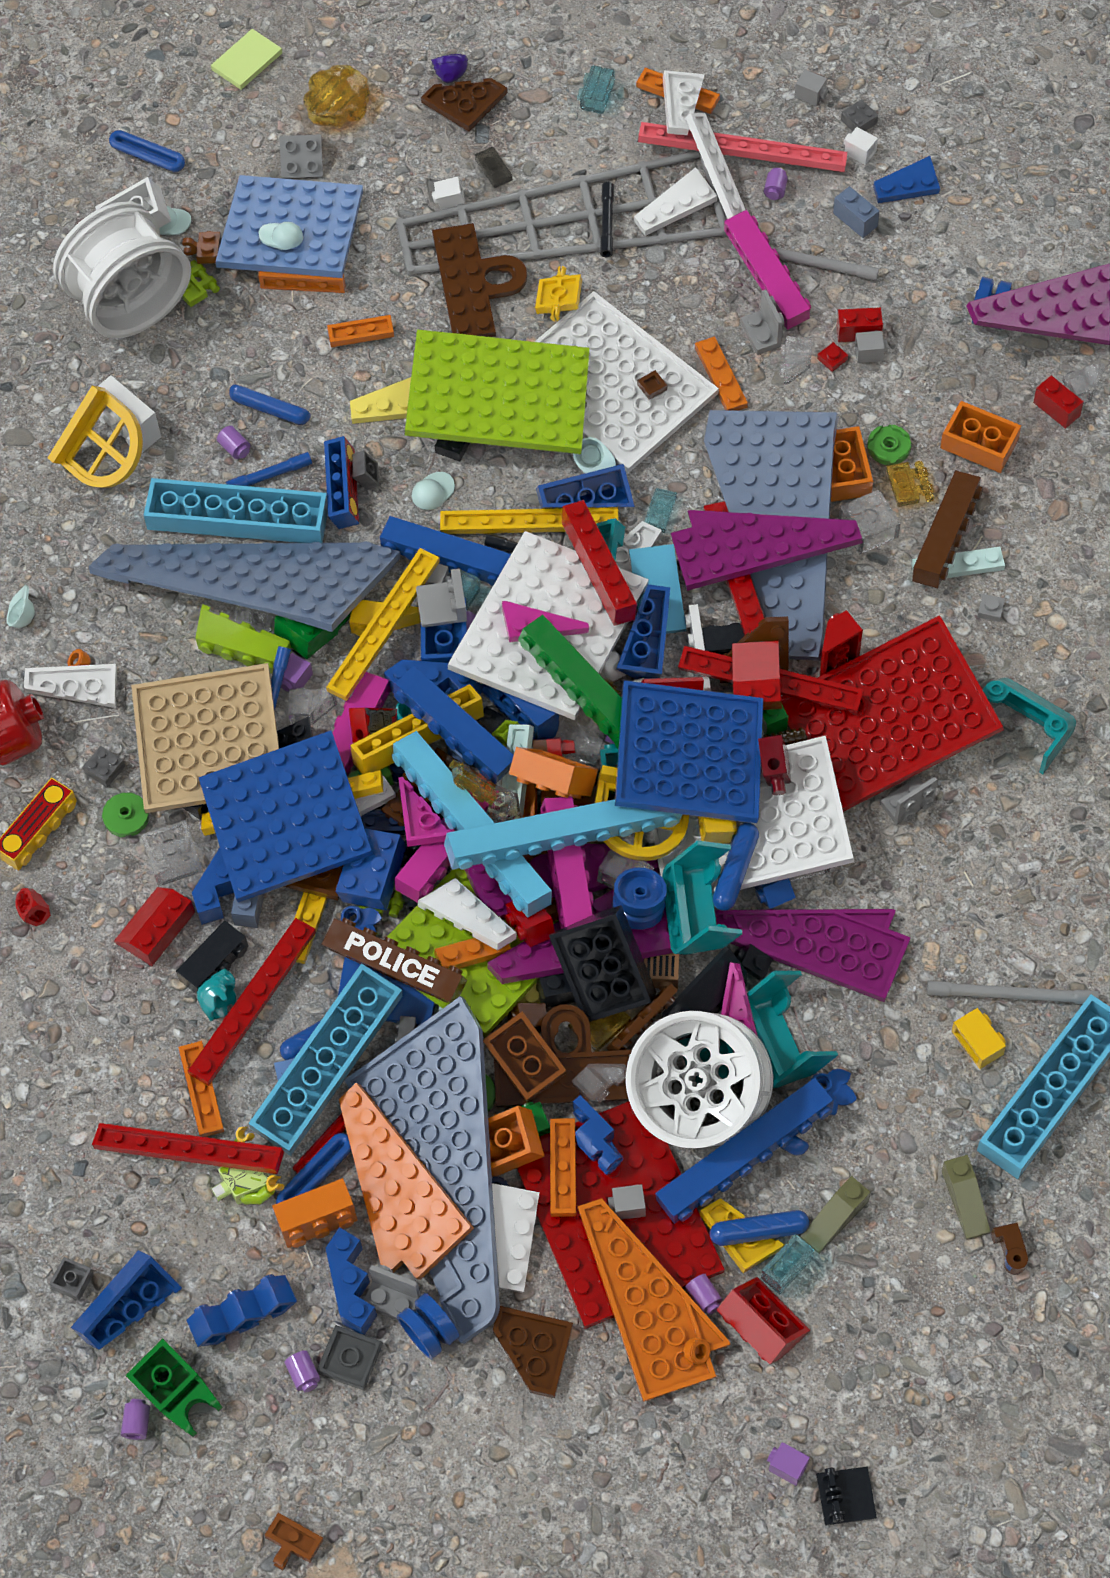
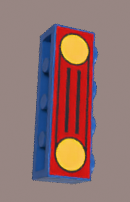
[324,436,359,529]

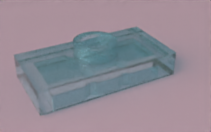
[644,488,677,533]

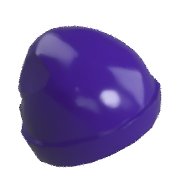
[431,54,469,83]

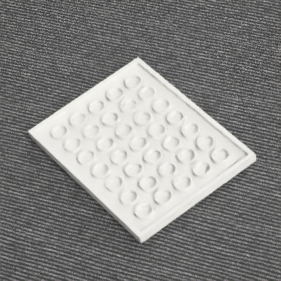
[535,291,719,473]
[448,531,649,720]
[652,736,855,895]

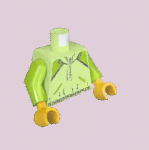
[211,1126,285,1205]

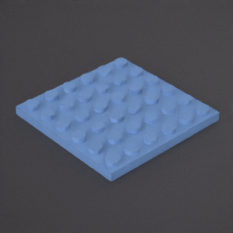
[216,175,363,278]

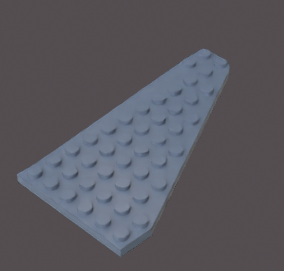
[704,410,839,661]
[89,541,401,632]
[345,996,500,1344]

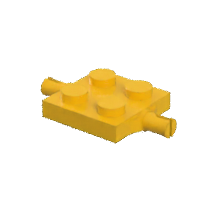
[535,266,582,321]

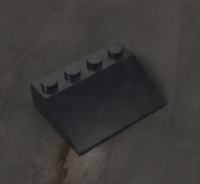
[549,905,657,1022]

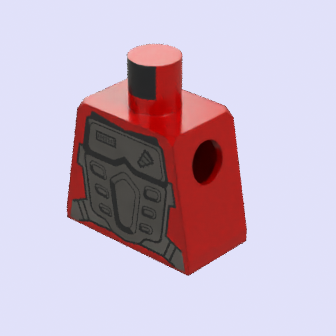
[349,707,397,743]

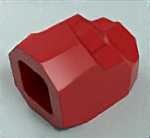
[15,888,51,926]

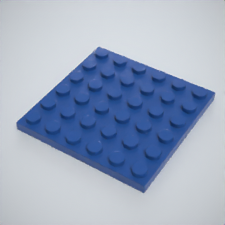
[615,680,763,824]
[198,731,373,903]

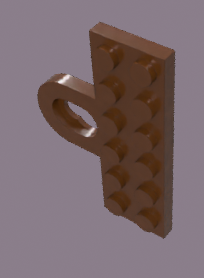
[432,223,527,337]
[494,1004,632,1107]

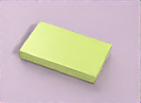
[211,29,283,90]

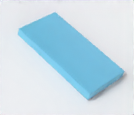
[629,544,686,634]

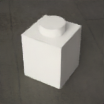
[844,127,878,165]
[432,177,465,210]

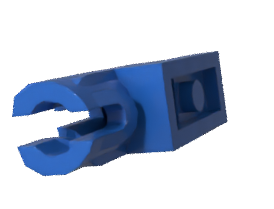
[573,1095,623,1175]

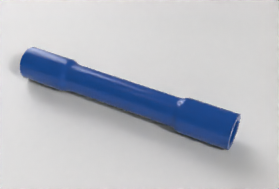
[225,452,312,486]
[271,646,291,709]

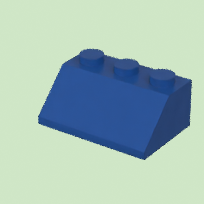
[421,598,467,663]

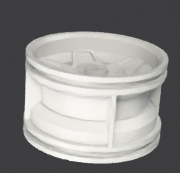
[53,202,191,338]
[626,1011,773,1148]

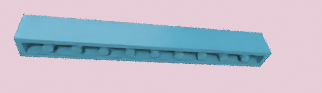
[392,731,552,918]
[444,799,682,870]

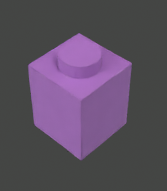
[281,653,313,695]
[767,1442,810,1486]

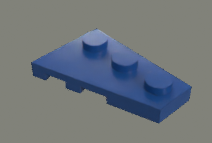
[873,156,940,203]

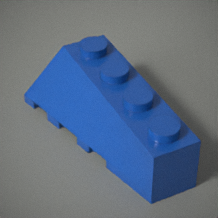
[536,464,635,509]
[616,584,670,679]
[71,1250,182,1350]

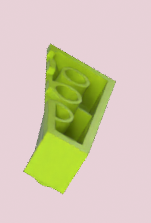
[195,604,292,673]

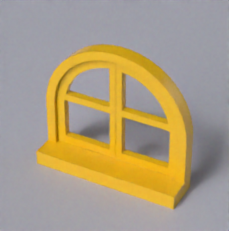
[48,385,143,488]
[595,765,689,861]

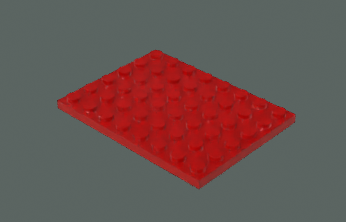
[781,615,1004,812]
[516,1101,725,1329]

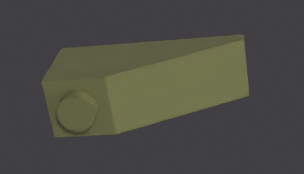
[941,1155,991,1240]
[800,1176,871,1254]

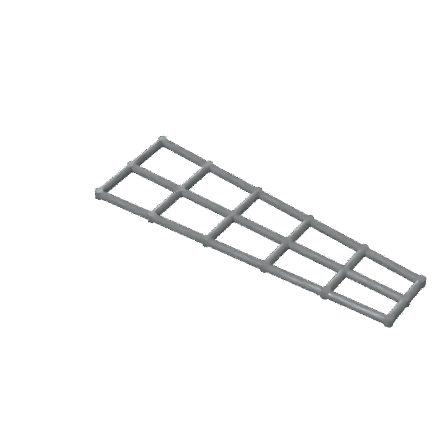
[396,150,728,276]

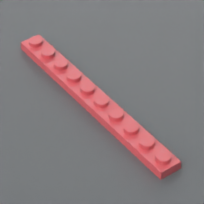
[638,122,847,172]

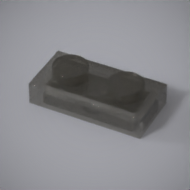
[475,146,513,188]

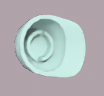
[159,206,191,235]
[258,222,304,250]
[573,437,616,473]
[411,472,455,510]
[7,585,35,628]

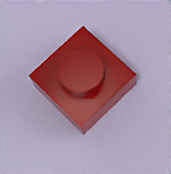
[817,342,848,372]

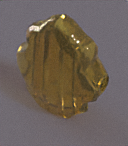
[303,65,370,128]

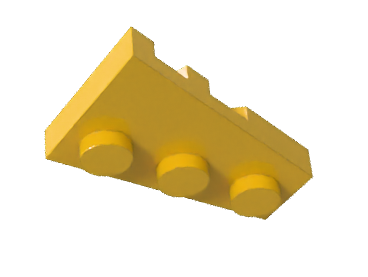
[699,1198,785,1273]

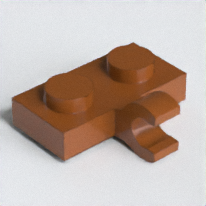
[182,231,221,264]
[265,1513,324,1571]

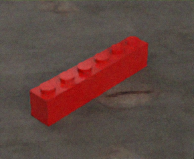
[561,500,637,626]

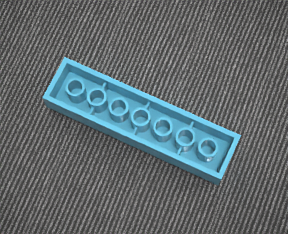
[143,478,328,543]
[248,963,403,1156]
[977,994,1110,1179]

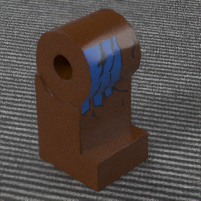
[991,1222,1028,1275]

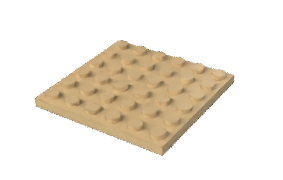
[131,663,279,813]

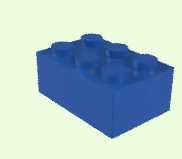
[336,828,407,911]

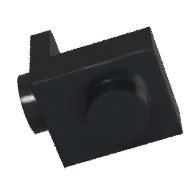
[733,944,773,981]

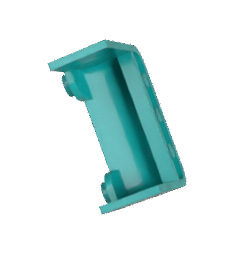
[983,678,1076,774]
[662,840,742,955]
[747,971,838,1088]

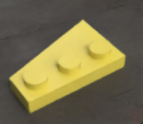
[350,377,411,424]

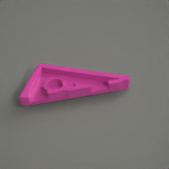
[502,601,589,642]
[398,777,452,847]
[721,962,757,1035]

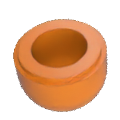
[67,649,91,666]
[683,1338,710,1364]

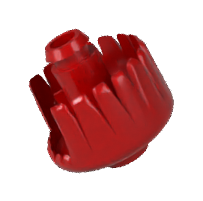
[0,679,44,766]

